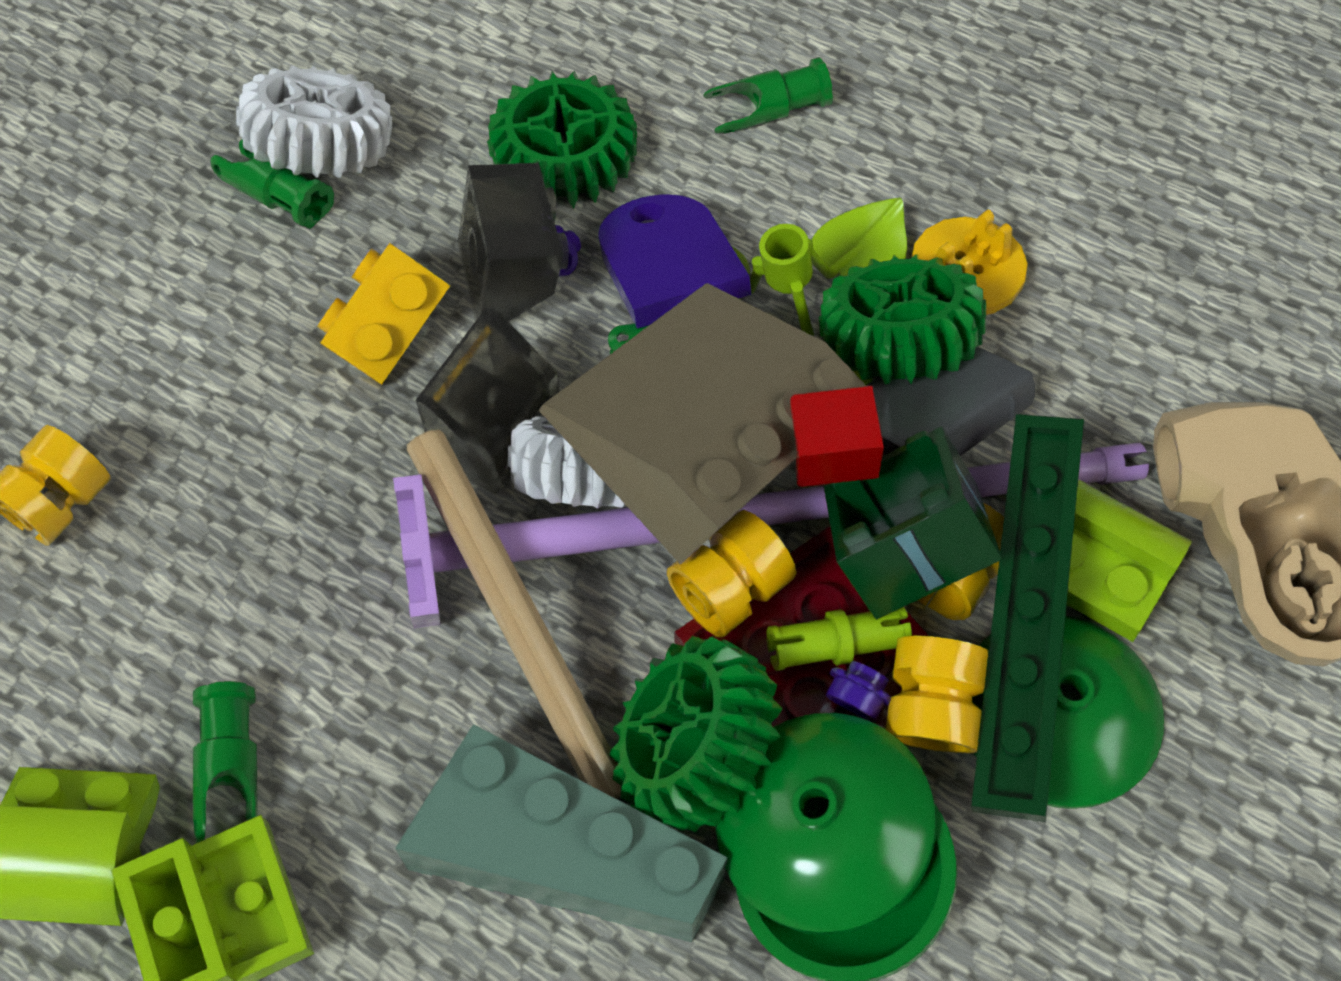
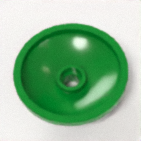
[972,616,1164,809]
[716,713,937,935]
[736,797,958,981]

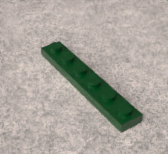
[971,414,1084,822]

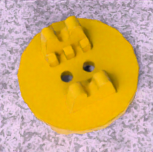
[912,209,1028,315]

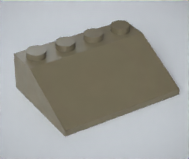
[538,283,866,565]

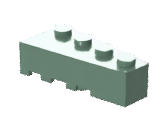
[395,724,727,942]

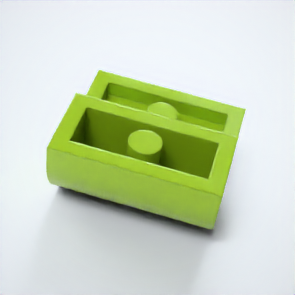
[1067,479,1192,642]
[0,767,160,926]
[111,815,314,981]

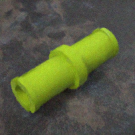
[767,607,912,671]

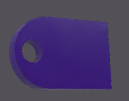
[598,194,751,329]

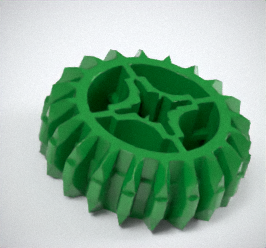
[487,70,637,209]
[818,254,986,385]
[609,636,783,832]

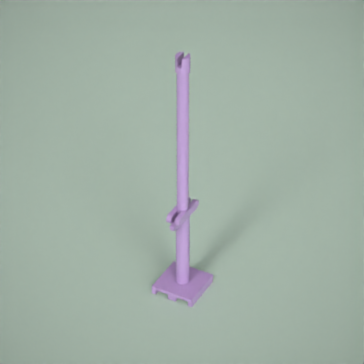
[393,443,1149,629]

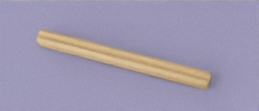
[407,430,622,799]

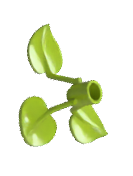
[732,197,908,385]

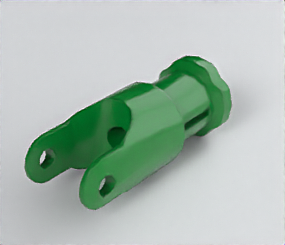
[703,57,833,134]
[210,139,334,229]
[193,681,258,843]

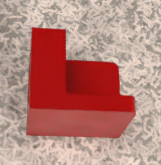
[790,386,884,487]

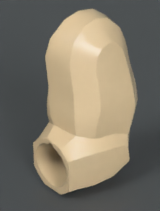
[1153,402,1341,667]

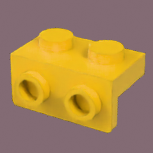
[317,243,451,385]

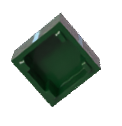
[823,426,1002,620]

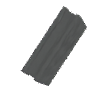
[866,347,1035,456]

